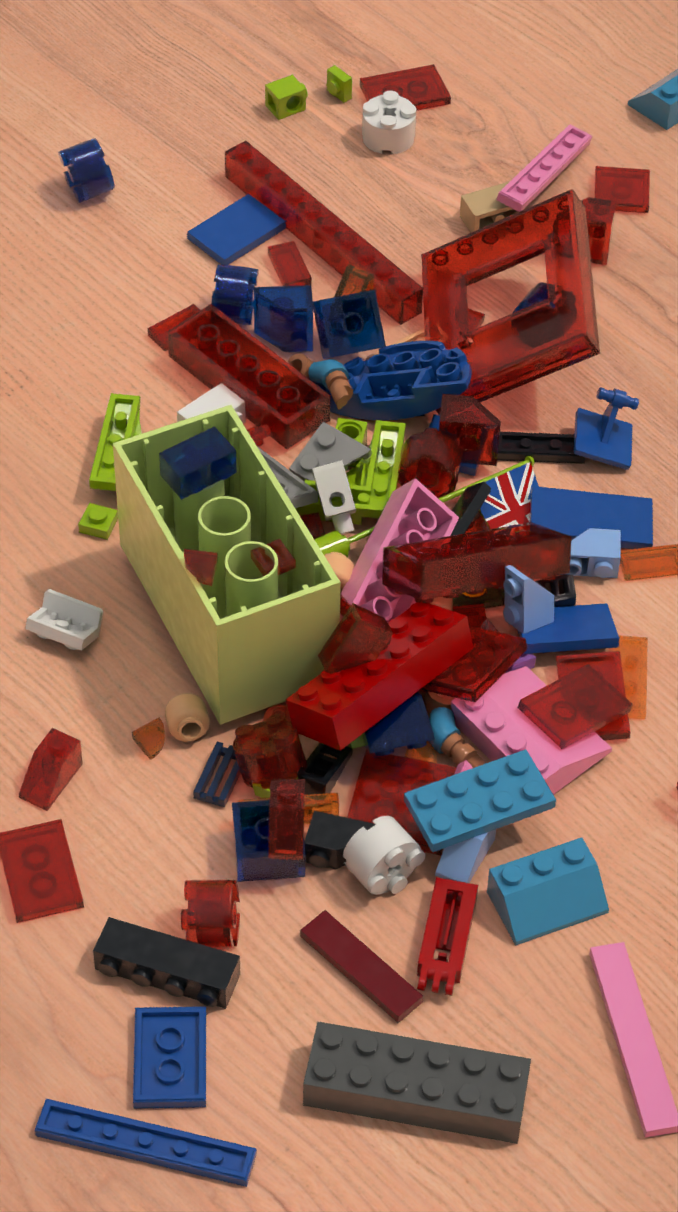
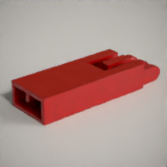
[417,877,478,996]

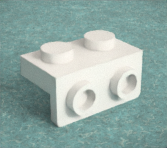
[25,589,103,651]

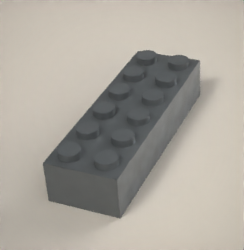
[303,1021,531,1144]

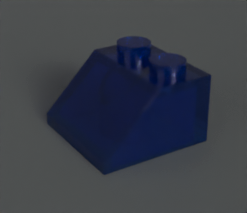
[253,285,313,352]
[312,290,386,359]

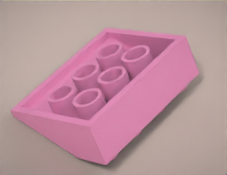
[451,666,612,795]

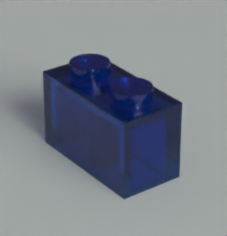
[159,426,237,500]

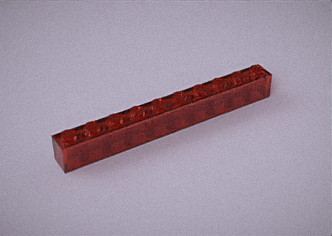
[225,141,423,325]

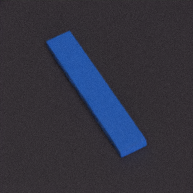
[35,1098,257,1187]

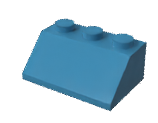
[628,69,678,130]
[487,837,609,946]

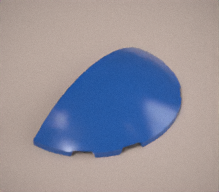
[306,341,472,421]

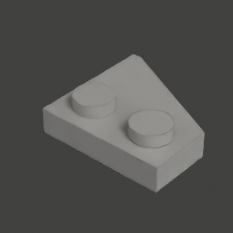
[289,422,372,481]

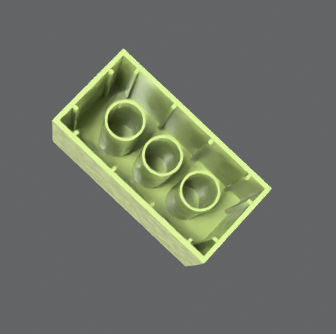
[113,405,341,725]

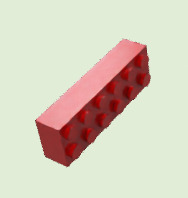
[286,600,474,751]

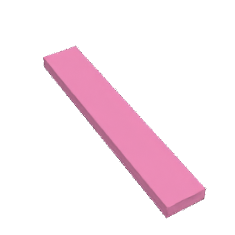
[496,124,593,212]
[589,942,678,1138]

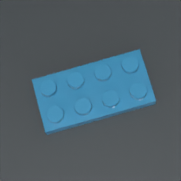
[404,749,556,852]

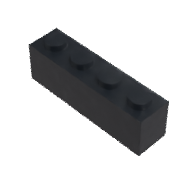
[93,917,240,1009]

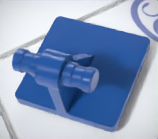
[574,387,639,470]

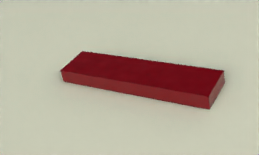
[300,910,423,1023]

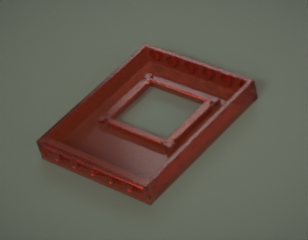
[421,189,600,417]

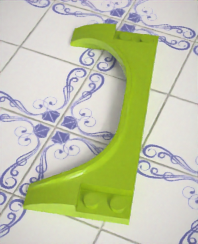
[89,393,406,525]

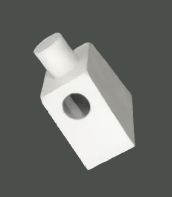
[312,460,356,534]

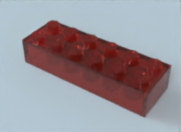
[168,304,331,449]
[382,522,572,603]

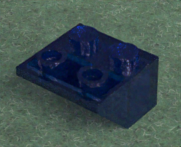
[363,692,435,756]

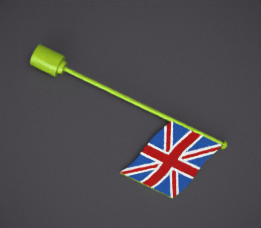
[314,456,548,563]

